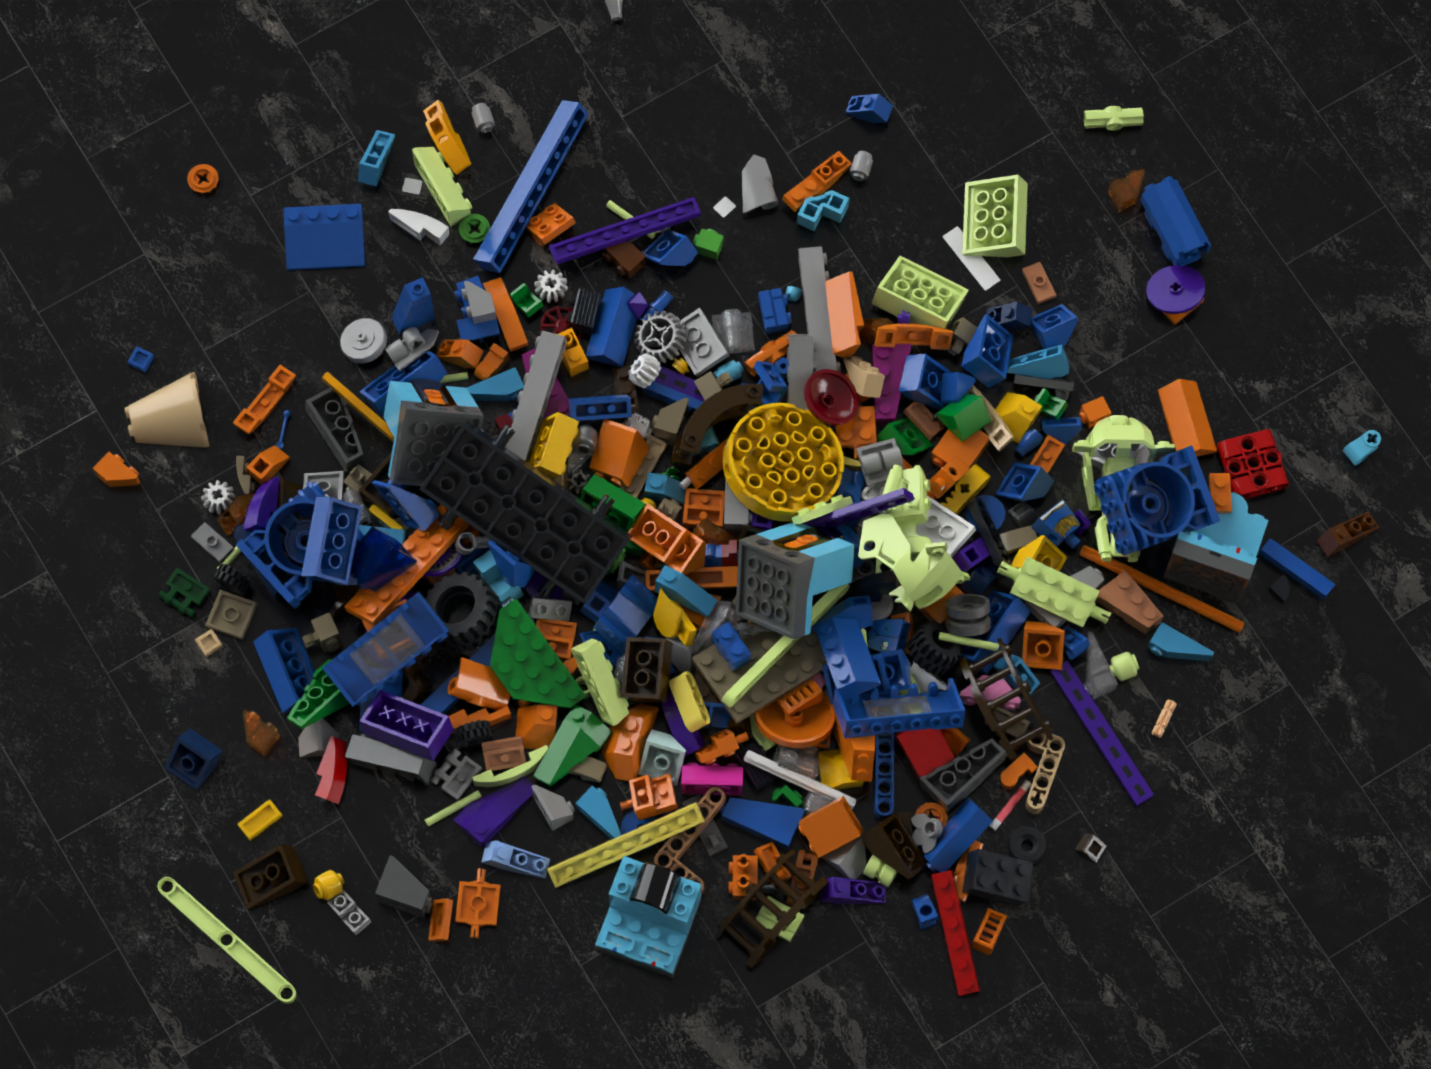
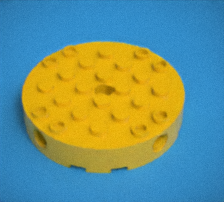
[723,403,844,522]

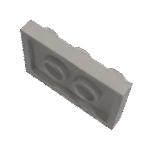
[679,308,729,377]

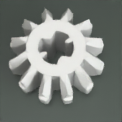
[534,269,568,303]
[628,353,661,388]
[201,480,236,515]

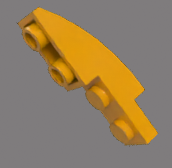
[423,100,471,175]

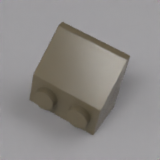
[652,398,689,446]

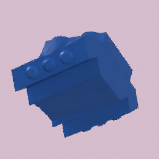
[593,575,658,654]

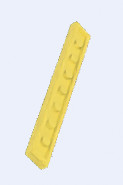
[547,802,705,888]

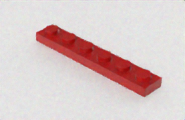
[931,870,980,996]

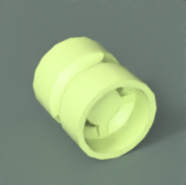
[863,855,897,887]

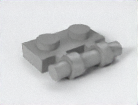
[430,749,482,801]

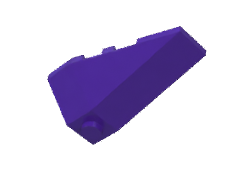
[453,776,533,848]

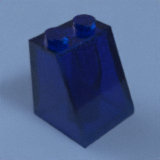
[350,526,417,592]

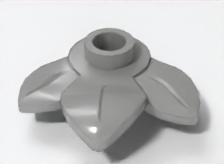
[911,814,943,853]

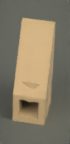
[843,356,885,398]

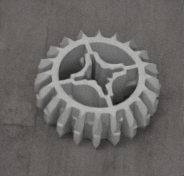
[634,311,687,363]

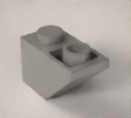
[461,281,496,324]

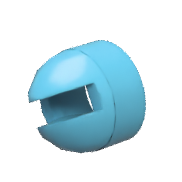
[786,286,802,301]

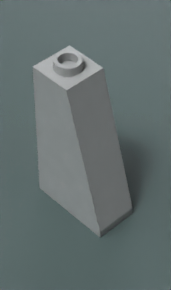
[1025,566,1105,628]

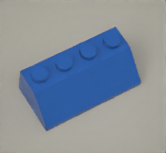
[360,350,448,419]
[301,497,363,585]
[959,590,1031,674]
[814,618,881,701]
[253,628,315,713]

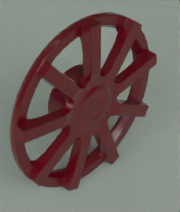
[540,305,583,341]

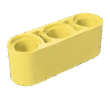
[669,671,710,732]

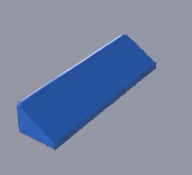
[1259,538,1336,600]

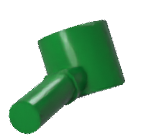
[656,467,680,481]

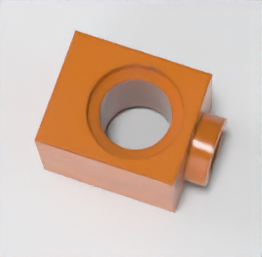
[1079,396,1111,429]

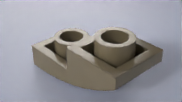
[236,456,256,500]
[999,526,1038,554]
[569,756,607,783]

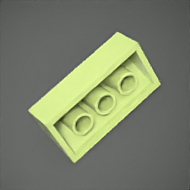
[412,147,472,227]
[571,639,629,726]

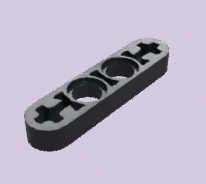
[968,497,1010,568]

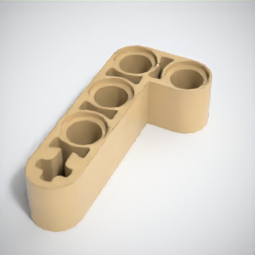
[1025,732,1065,814]

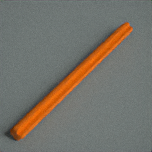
[1080,545,1244,632]

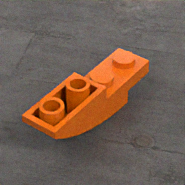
[782,151,852,212]

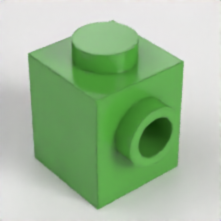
[693,229,724,260]

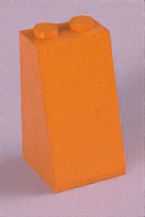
[833,707,876,782]

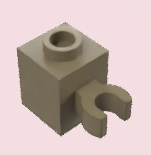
[948,318,978,356]
[694,371,733,400]
[343,464,372,499]
[657,498,682,522]

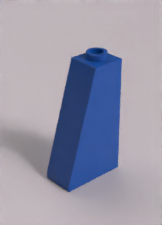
[391,277,435,335]
[924,796,993,873]
[719,797,805,850]

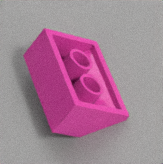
[681,763,743,796]

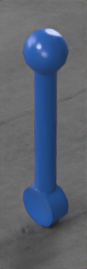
[276,410,291,450]

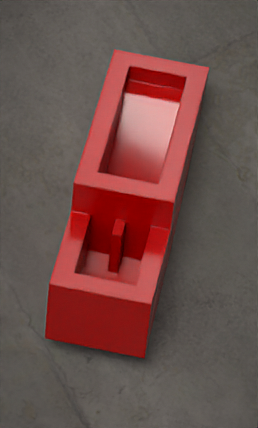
[315,736,347,804]

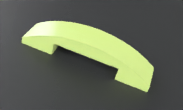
[472,745,548,787]

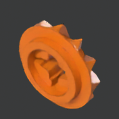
[187,164,219,194]
[915,802,947,831]

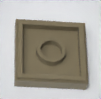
[205,590,258,640]

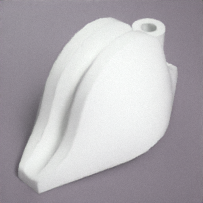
[910,661,947,693]

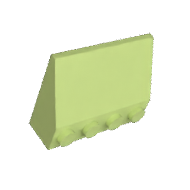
[962,175,1028,257]
[872,256,969,329]

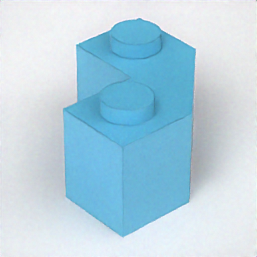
[797,190,849,231]
[473,550,524,607]

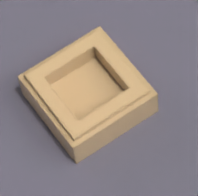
[195,629,223,657]

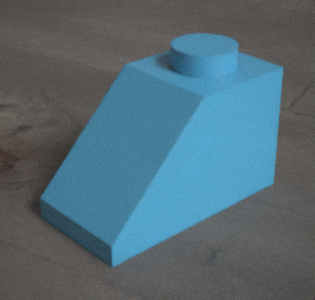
[644,472,686,505]
[993,654,1040,695]

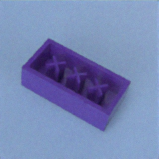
[359,690,454,761]

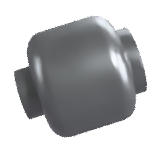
[571,424,598,455]

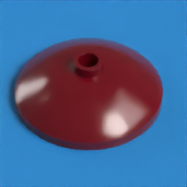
[804,369,859,426]

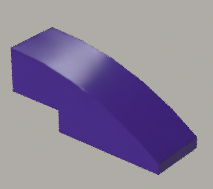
[244,477,279,533]
[661,693,706,756]

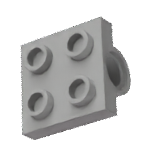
[856,438,904,487]

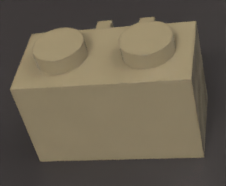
[302,613,343,653]

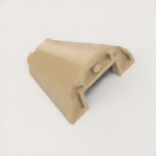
[125,372,209,448]

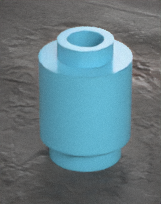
[713,360,744,386]

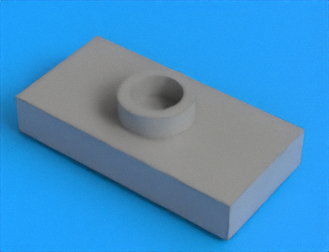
[191,522,234,563]

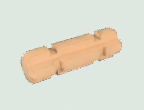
[1152,699,1177,738]

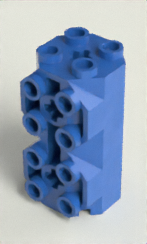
[1140,176,1211,266]

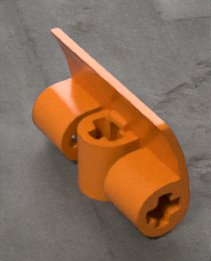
[448,657,510,711]

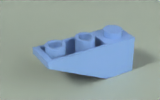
[481,840,550,879]

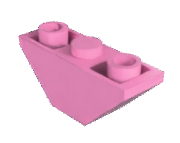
[960,675,1021,710]

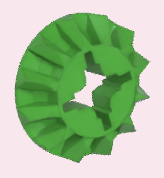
[459,214,490,244]
[606,549,626,576]

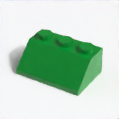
[580,474,645,532]

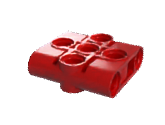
[1217,429,1289,499]

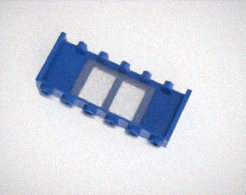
[322,592,449,707]
[833,678,965,738]

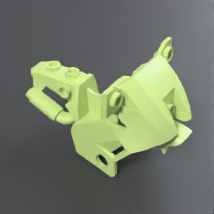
[1072,415,1175,562]
[858,465,970,612]

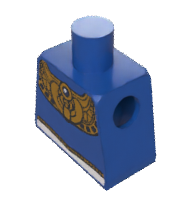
[1031,499,1081,549]

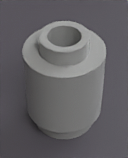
[471,103,495,133]
[849,151,873,181]

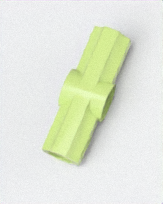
[1084,106,1144,130]

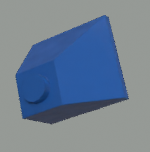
[642,230,698,266]
[1031,304,1078,349]
[995,462,1054,501]
[488,540,536,588]

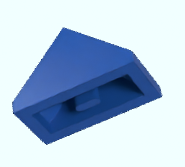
[941,372,976,404]

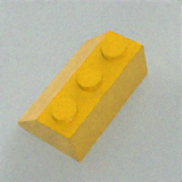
[528,412,579,479]

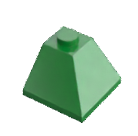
[876,417,934,455]

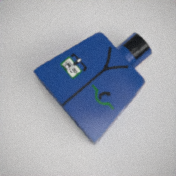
[864,619,911,653]

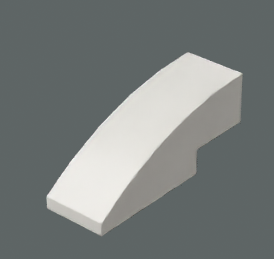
[389,209,450,246]

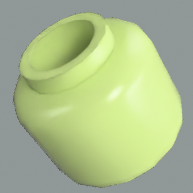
[1108,652,1140,681]

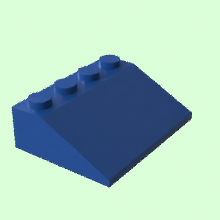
[284,204,365,270]

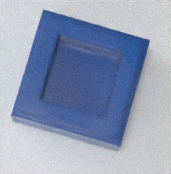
[127,346,155,373]

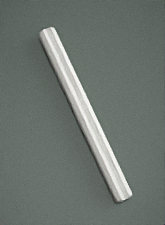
[744,750,856,809]

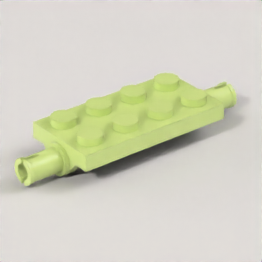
[997,557,1111,627]

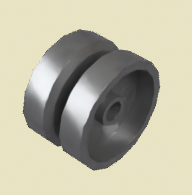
[945,594,991,636]

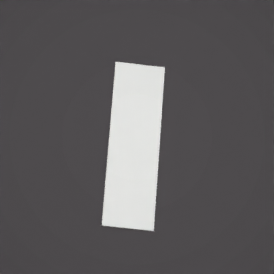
[942,226,1000,291]

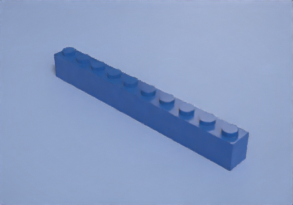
[473,100,589,273]

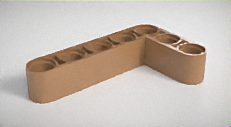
[654,787,726,896]

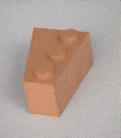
[1095,570,1163,634]

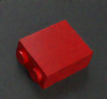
[894,728,955,778]

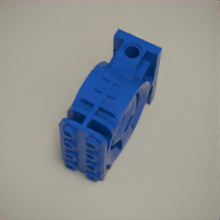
[1094,446,1220,556]
[235,481,365,609]

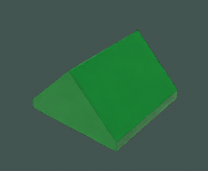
[935,394,991,442]

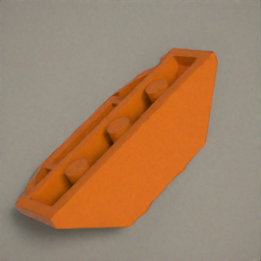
[601,704,659,782]

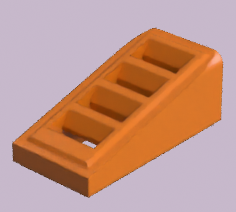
[777,679,823,716]
[972,908,1007,955]

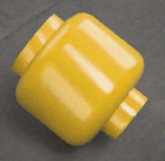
[312,870,344,900]

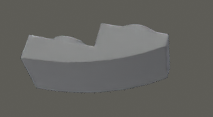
[327,890,371,935]

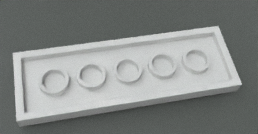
[861,482,976,558]

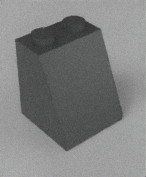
[375,855,433,918]

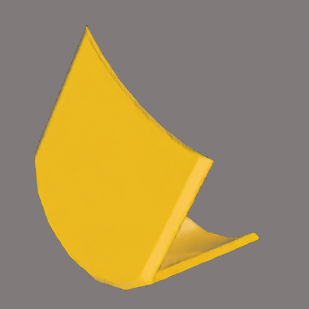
[653,587,700,639]

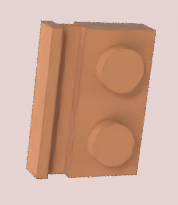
[481,736,526,771]

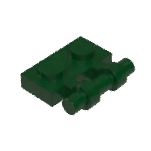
[158,568,211,617]

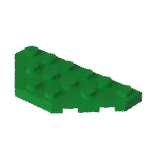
[490,599,587,709]

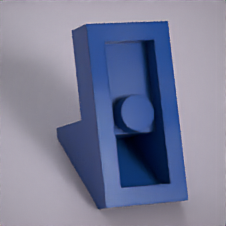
[1062,625,1091,660]

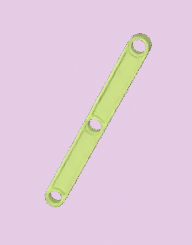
[721,584,850,708]
[157,877,297,1004]

